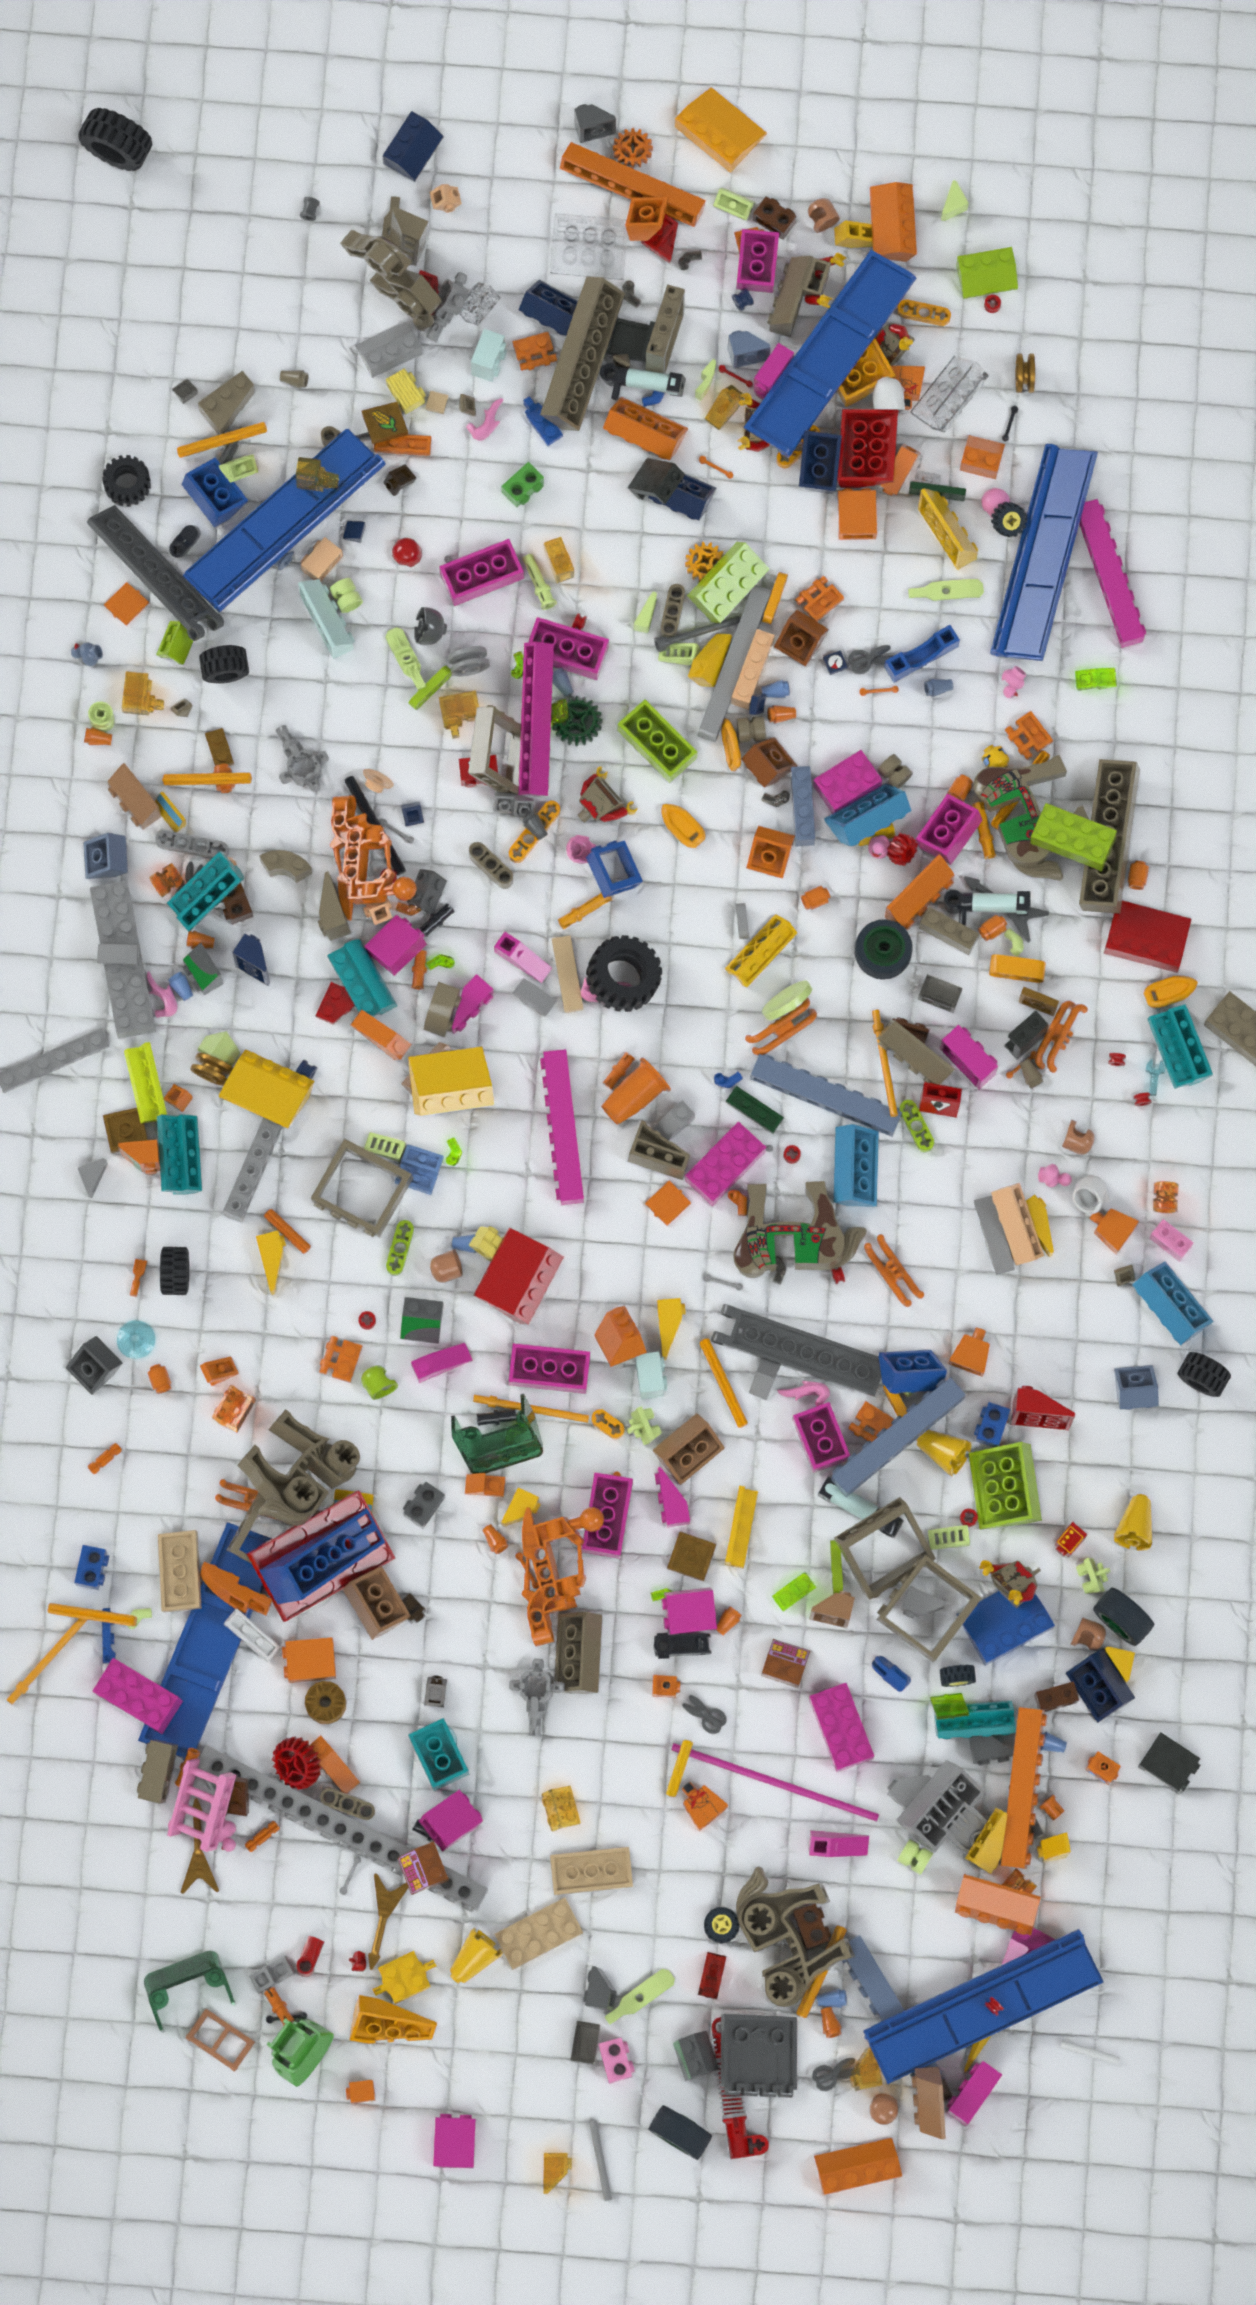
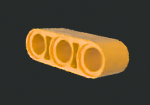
[989,954,1046,983]

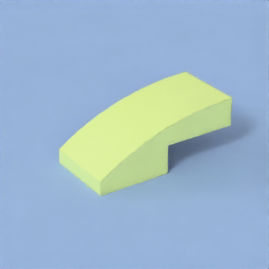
[695,359,716,401]

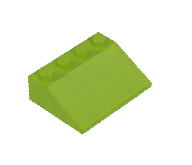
[968,1442,1042,1530]

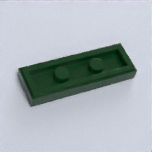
[909,481,966,501]
[725,1085,784,1134]

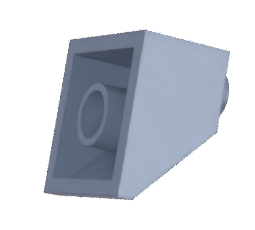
[728,330,770,369]
[83,833,128,879]
[1114,1365,1159,1410]

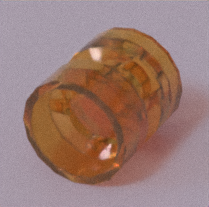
[149,863,184,898]
[1153,1181,1179,1213]
[1002,1868,1037,1894]

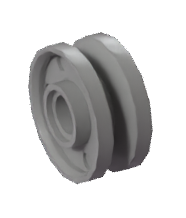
[448,646,490,677]

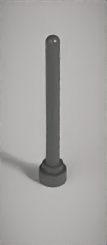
[654,616,741,652]

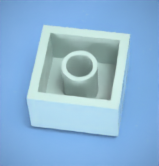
[471,329,508,382]
[635,1352,668,1400]

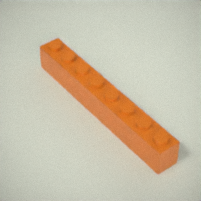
[559,142,706,227]
[1001,1707,1047,1869]

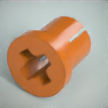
[1039,1794,1065,1821]

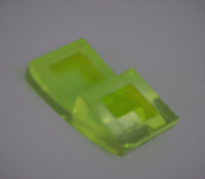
[1075,668,1117,691]
[551,699,568,728]
[772,1572,817,1612]

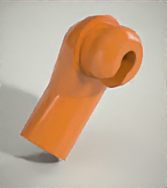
[728,1190,747,1216]

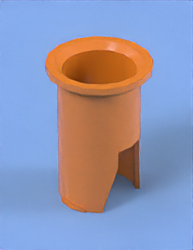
[601,1057,671,1125]

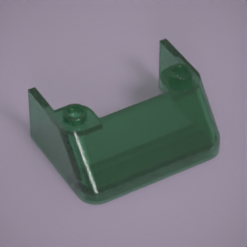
[451,1394,543,1474]
[144,1951,237,2033]

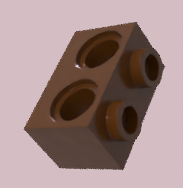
[753,196,797,240]
[220,883,253,925]
[1034,1681,1079,1712]
[793,1903,831,1951]

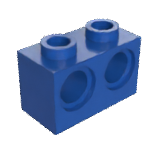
[974,1402,1011,1448]
[74,1545,110,1590]

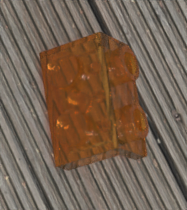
[212,1385,257,1433]

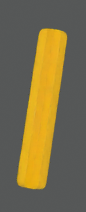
[666,1739,693,1797]

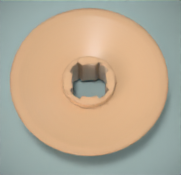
[363,769,394,793]

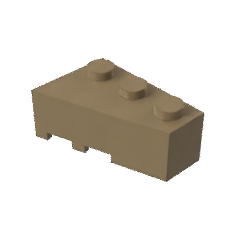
[198,370,255,435]
[628,1120,690,1180]

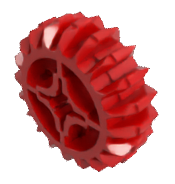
[271,1736,322,1790]

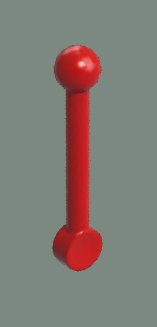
[719,365,753,388]

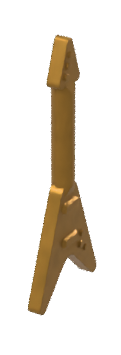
[180,1798,219,1894]
[368,1873,409,1970]

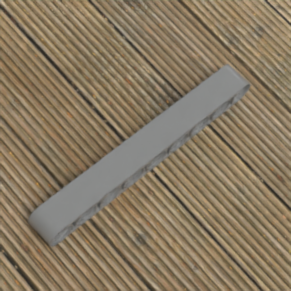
[697,585,772,742]

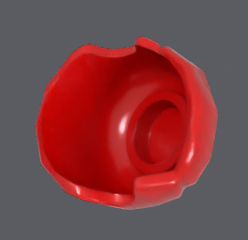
[392,538,422,567]

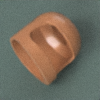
[808,198,840,233]
[1062,1119,1095,1155]
[430,1249,463,1283]
[1070,1617,1106,1650]
[869,2094,898,2125]

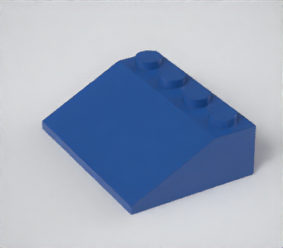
[956,1591,1055,1666]

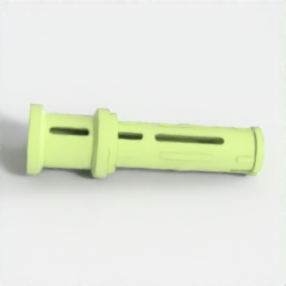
[522,554,557,610]

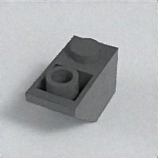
[969,1736,1013,1766]
[584,1966,617,2012]

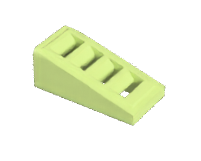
[633,592,657,633]
[658,643,700,665]
[364,1132,406,1162]
[928,1525,970,1550]

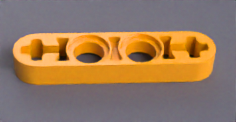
[509,800,560,863]

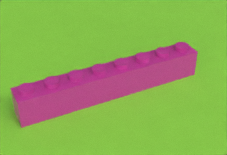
[1079,499,1146,648]
[518,642,554,797]
[540,1049,584,1205]

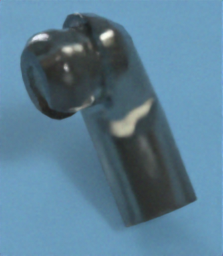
[678,250,702,270]
[622,280,642,308]
[761,790,790,807]
[772,1256,787,1285]

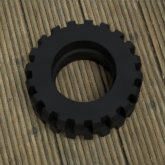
[78,108,153,171]
[586,935,663,1012]

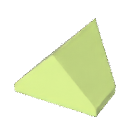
[197,1031,240,1066]

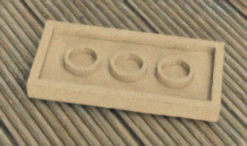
[158,1530,202,1613]
[550,1847,633,1895]
[494,1898,583,1970]

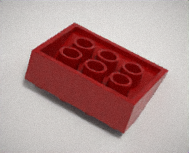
[837,409,898,488]
[1104,900,1192,973]
[473,1228,564,1325]
[1011,1386,1075,1431]

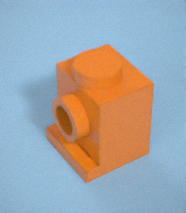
[652,1675,681,1698]

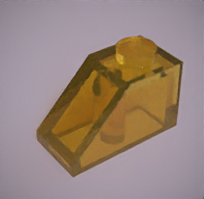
[705,385,744,430]
[850,2047,883,2092]
[543,2153,572,2195]

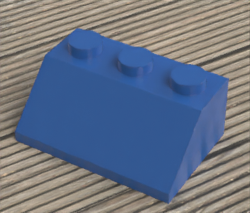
[181,457,248,528]
[878,1350,947,1394]

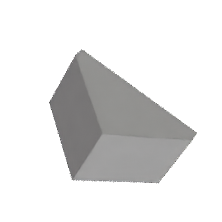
[78,1158,108,1198]
[749,1359,781,1400]

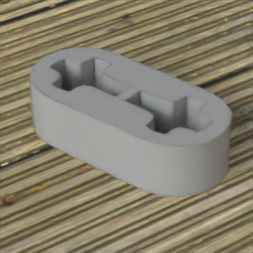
[736,903,749,939]

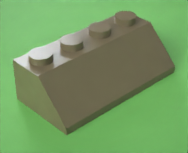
[390,206,428,266]
[767,256,813,338]
[876,1020,955,1085]
[554,1612,602,1694]

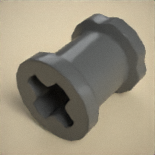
[300,197,320,221]

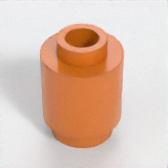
[213,764,235,793]
[947,774,973,802]
[1127,861,1149,890]
[801,885,830,910]
[978,914,1007,941]
[147,1364,172,1394]

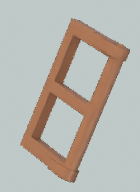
[185,2009,255,2072]

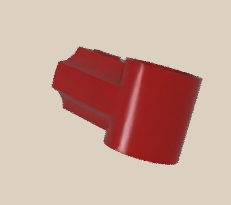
[296,1936,325,1977]

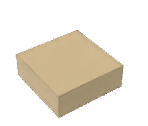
[426,391,449,414]

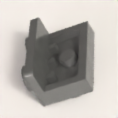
[407,869,447,915]

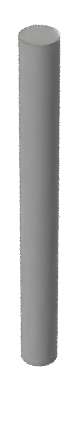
[589,2120,612,2201]

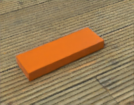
[374,435,432,456]

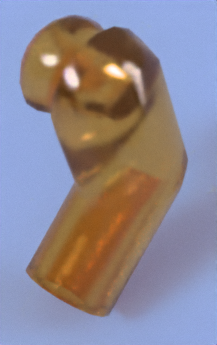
[396,902,422,916]

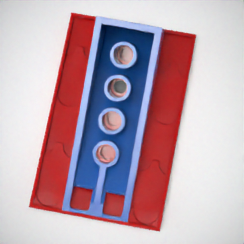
[247,1490,396,1622]

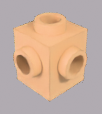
[429,184,462,213]
[363,898,392,925]

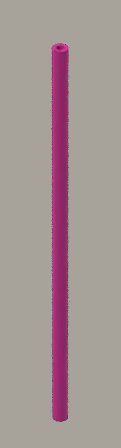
[671,1743,879,1822]

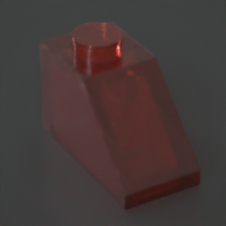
[698,1952,727,1999]

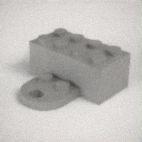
[896,1760,987,1853]

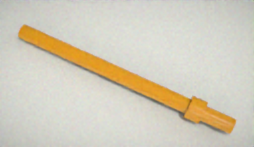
[872,1010,898,1117]
[473,1394,589,1423]
[6,1618,88,1705]

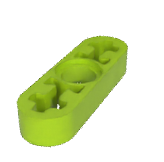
[408,665,452,710]
[899,1100,934,1152]
[386,1220,414,1276]
[830,1540,843,1594]

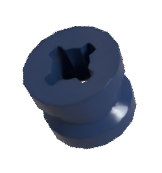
[732,288,754,312]
[296,1059,318,1079]

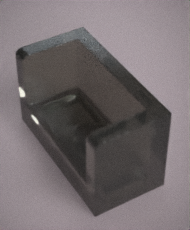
[918,974,963,1014]
[570,2021,601,2066]

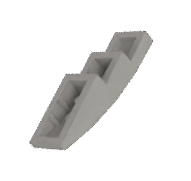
[974,1196,1015,1275]

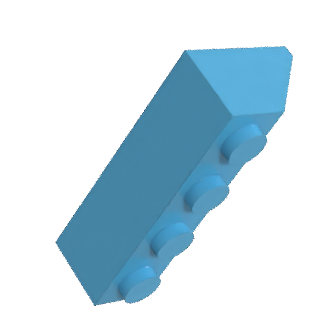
[824,783,912,846]
[834,1124,879,1207]
[1132,1261,1214,1346]

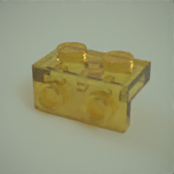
[542,1785,581,1832]

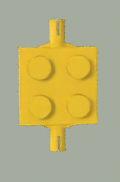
[372,1950,437,2005]

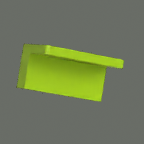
[156,621,193,665]

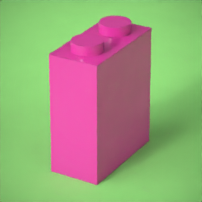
[754,343,794,400]
[364,914,427,976]
[661,1587,717,1634]
[419,1789,483,1852]
[433,2114,476,2169]

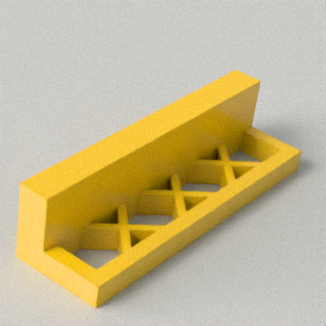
[725,914,797,988]
[725,1485,758,1569]

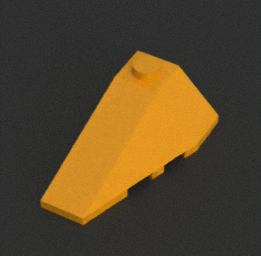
[349,1995,437,2044]

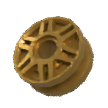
[1015,353,1035,393]
[190,1052,233,1086]
[304,1681,347,1724]

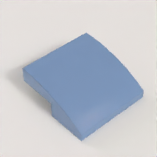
[395,1144,444,1195]

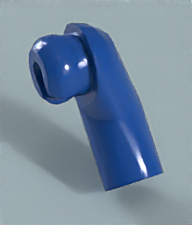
[642,391,665,407]
[714,1071,743,1088]

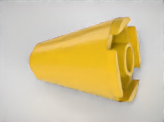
[916,1429,972,1476]
[1114,1494,1152,1551]
[450,1927,503,1984]

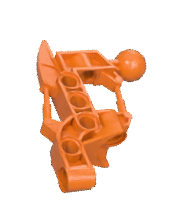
[330,795,417,921]
[522,1507,604,1647]

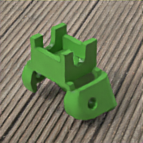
[266,2019,334,2087]

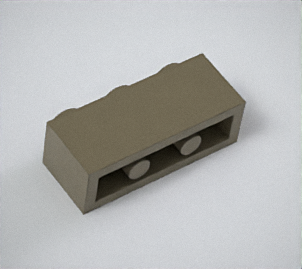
[919,906,979,955]
[137,1739,178,1804]

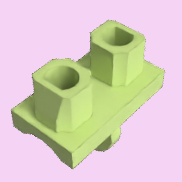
[627,1406,662,1446]
[1076,1558,1111,1594]

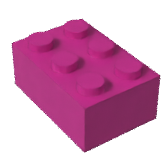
[736,229,779,293]
[813,750,882,814]
[916,794,982,865]
[940,1024,998,1090]
[792,1402,850,1473]
[946,2061,1003,2126]

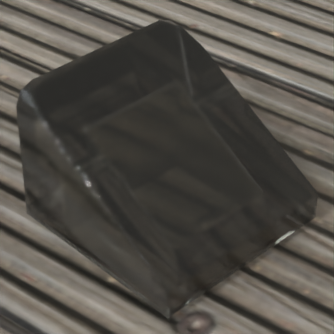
[172,379,198,404]

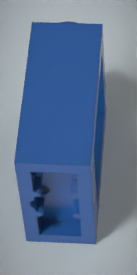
[586,840,643,898]

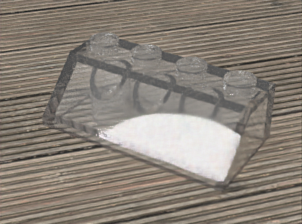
[910,356,989,432]

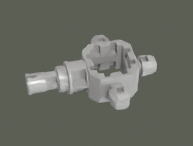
[426,272,469,342]
[275,725,329,792]
[509,1658,565,1736]

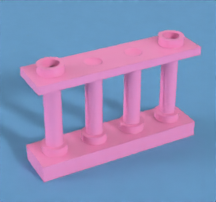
[167,1758,236,1852]

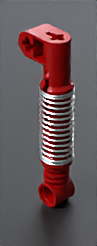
[711,2017,769,2159]

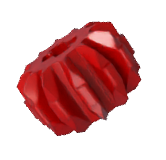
[886,833,918,866]

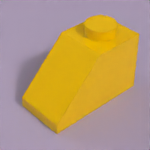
[501,1487,541,1527]

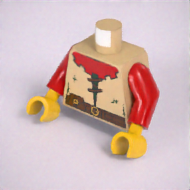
[737,393,770,452]

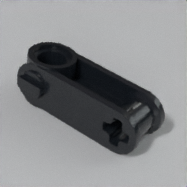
[653,1633,712,1659]

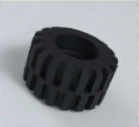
[102,455,151,507]
[199,645,249,684]
[160,1246,190,1295]
[1177,1352,1231,1397]

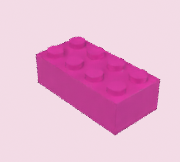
[439,539,524,607]
[528,617,609,680]
[685,1121,766,1207]
[509,1343,591,1394]
[582,1472,633,1559]
[92,1658,183,1734]
[809,1683,875,1772]

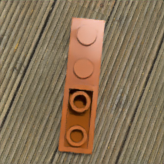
[200,1562,273,1616]

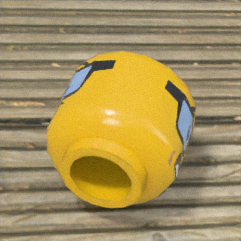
[981,745,1010,768]

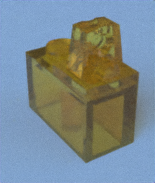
[296,457,339,492]
[543,537,574,583]
[121,671,165,716]
[438,690,479,739]

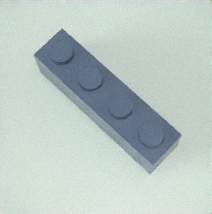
[790,766,815,847]

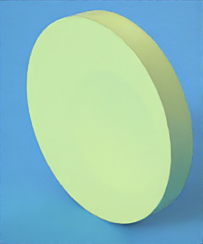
[762,980,813,1020]

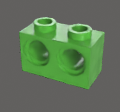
[501,461,544,507]

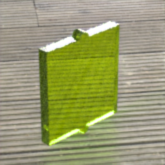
[930,1693,969,1720]

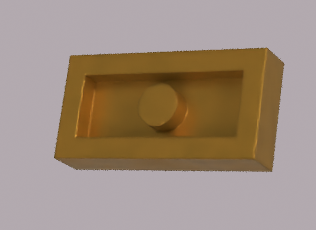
[205,728,234,766]

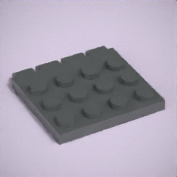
[721,2014,797,2098]

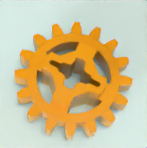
[685,542,724,582]

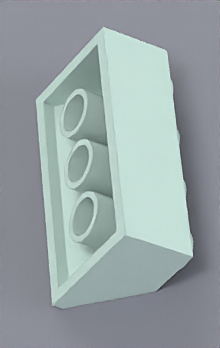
[298,579,355,659]

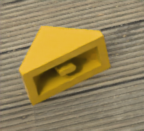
[1104,1646,1135,1683]

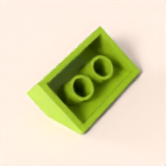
[956,247,1018,299]

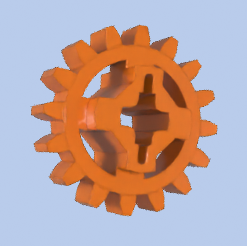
[613,128,653,169]

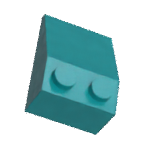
[408,1718,470,1791]

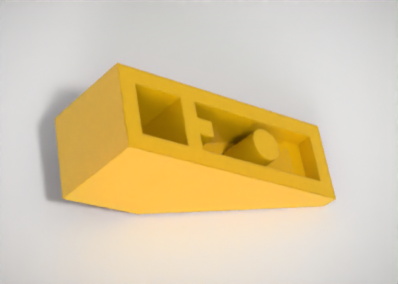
[834,220,873,248]
[688,633,732,687]
[1026,1194,1054,1258]
[256,1230,286,1295]
[657,1298,686,1360]
[965,1808,1007,1874]
[1037,1832,1071,1862]

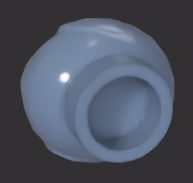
[71,642,103,666]

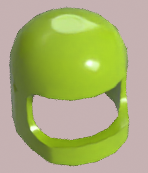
[361,1365,398,1400]

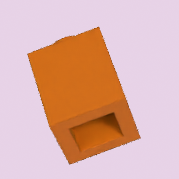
[346,2080,376,2104]

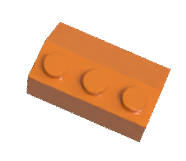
[594,1305,647,1367]

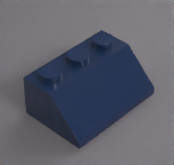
[382,111,444,182]
[518,280,578,336]
[798,431,842,494]
[648,474,717,521]
[232,934,270,986]
[1065,1648,1135,1723]

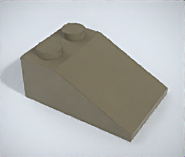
[318,871,352,941]

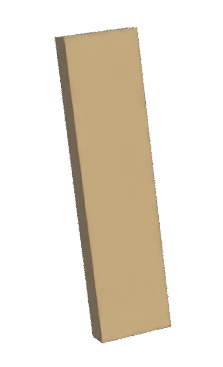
[552,935,583,1013]

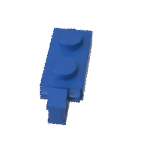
[523,396,563,446]
[102,1608,116,1664]

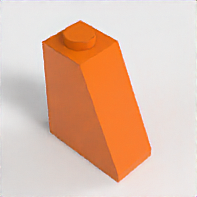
[880,444,921,496]

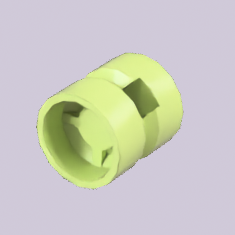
[330,578,363,613]
[88,701,115,732]
[897,1839,933,1875]

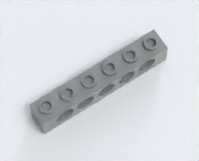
[223,1117,283,1223]

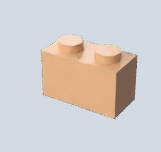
[301,537,343,582]

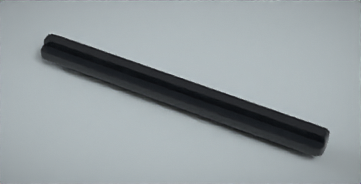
[345,776,406,876]

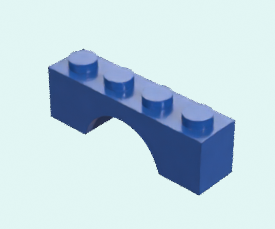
[884,625,960,683]

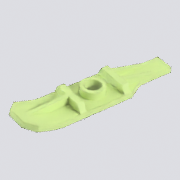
[908,579,984,601]
[385,627,426,690]
[605,1969,675,2025]

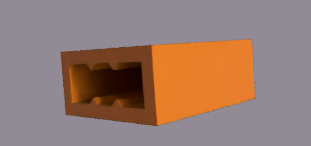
[837,488,877,540]
[282,1637,336,1683]

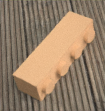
[731,629,775,710]
[991,1182,1044,1266]

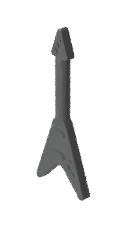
[964,876,1049,943]

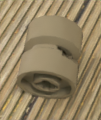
[737,716,766,743]
[877,754,913,789]

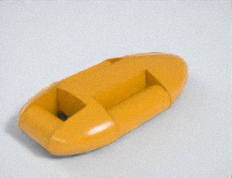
[721,718,741,772]
[661,804,706,848]
[1143,976,1198,1008]

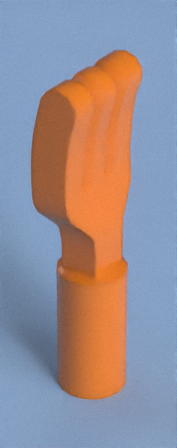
[130,1259,147,1297]

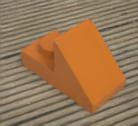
[200,1356,239,1386]
[465,1473,505,1497]

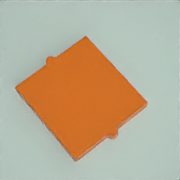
[104,582,149,626]
[645,1180,691,1226]

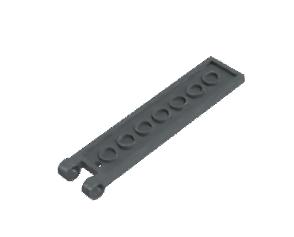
[87,505,224,641]
[711,1304,881,1397]

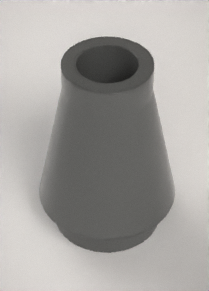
[522,811,548,841]

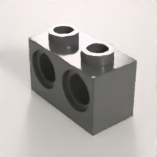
[403,1482,446,1529]

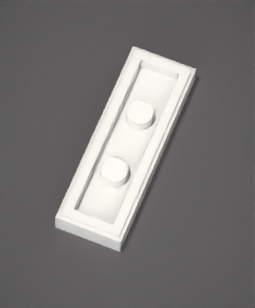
[224,1609,280,1662]

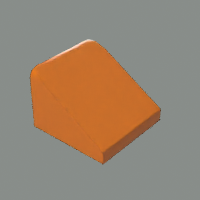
[163,1084,193,1112]

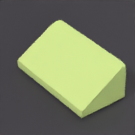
[713,187,755,221]
[219,454,258,483]

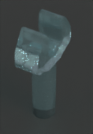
[1145,1059,1165,1096]

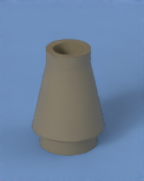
[280,370,309,389]
[1019,1059,1044,1089]

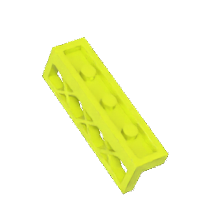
[124,1042,167,1124]

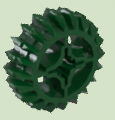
[551,695,603,747]

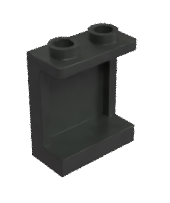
[605,317,655,363]
[627,458,685,504]
[1004,1011,1049,1060]
[1138,1732,1201,1793]

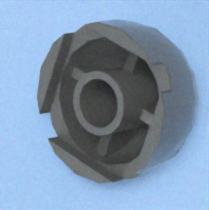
[414,607,447,645]

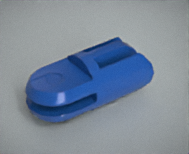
[872,1656,911,1692]

